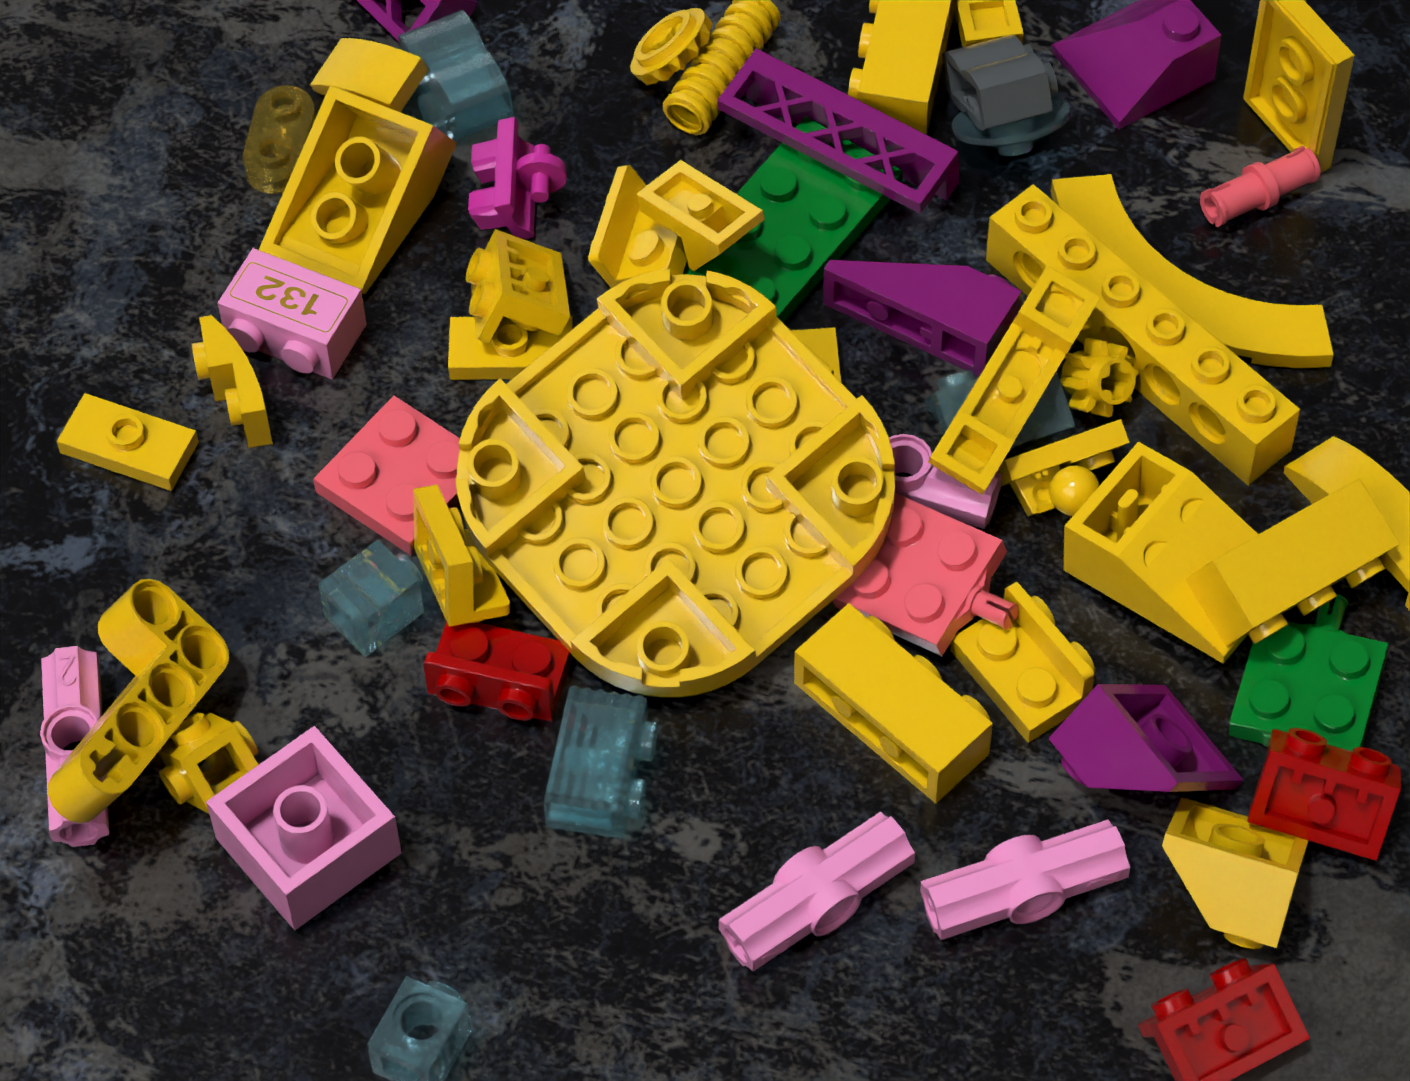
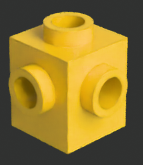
[158,712,258,814]

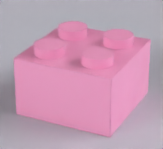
[206,726,402,931]

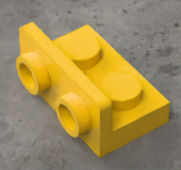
[588,165,687,288]
[466,229,570,343]
[413,484,510,627]
[950,582,1095,743]

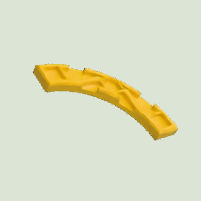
[1051,174,1334,368]

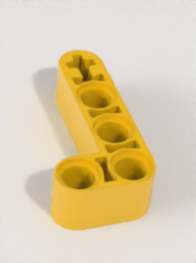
[48,579,229,823]

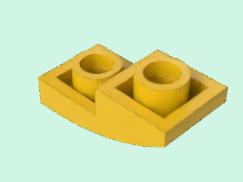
[310,38,429,112]
[192,315,273,448]

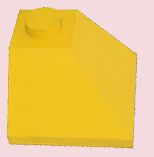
[1162,797,1309,949]

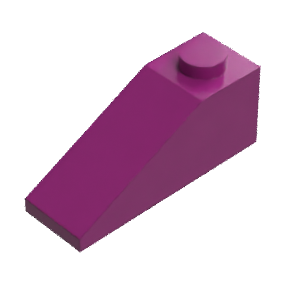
[823,260,1022,376]

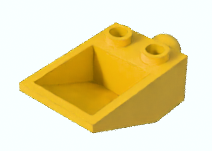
[1049,442,1258,664]

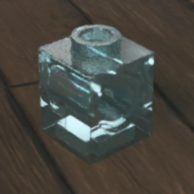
[318,539,424,657]
[367,976,472,1081]

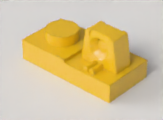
[996,419,1130,516]

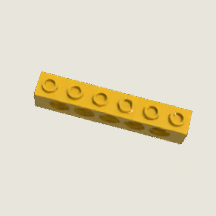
[986,184,1300,486]

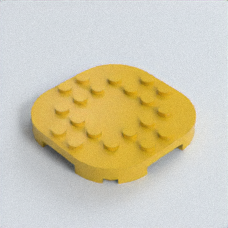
[455,269,895,697]

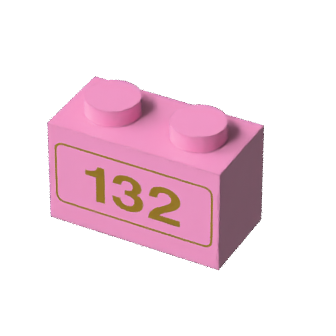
[218,248,367,380]

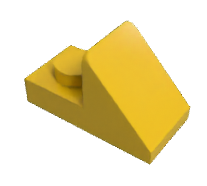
[636,160,765,271]

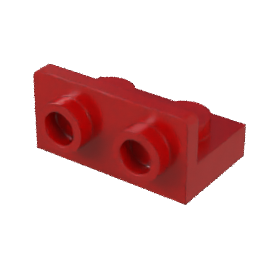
[423,621,573,722]
[1247,728,1401,861]
[1137,958,1310,1081]

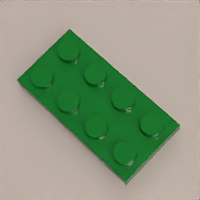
[683,116,903,323]

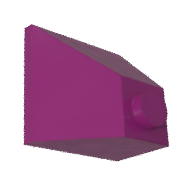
[1051,0,1222,130]
[1048,684,1244,792]

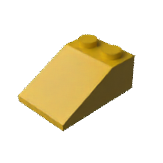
[259,85,457,294]

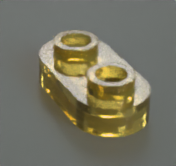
[243,85,316,194]

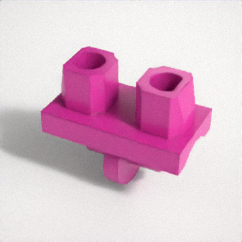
[468,117,567,239]

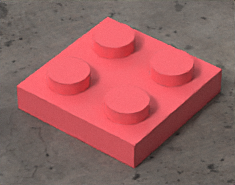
[313,396,460,556]

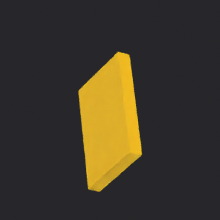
[1243,0,1355,173]

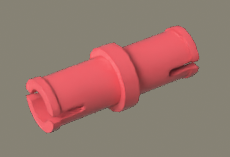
[1200,146,1321,227]

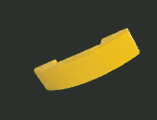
[928,265,1101,495]
[1283,436,1410,611]

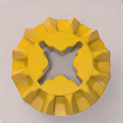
[630,8,713,85]

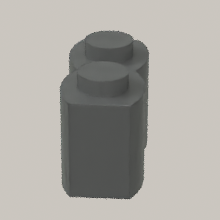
[942,34,1058,131]

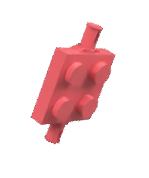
[832,493,1019,656]

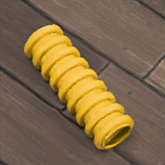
[663,0,781,135]

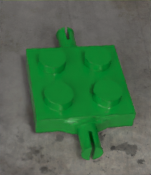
[1229,594,1388,752]

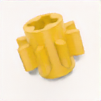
[1058,338,1139,418]

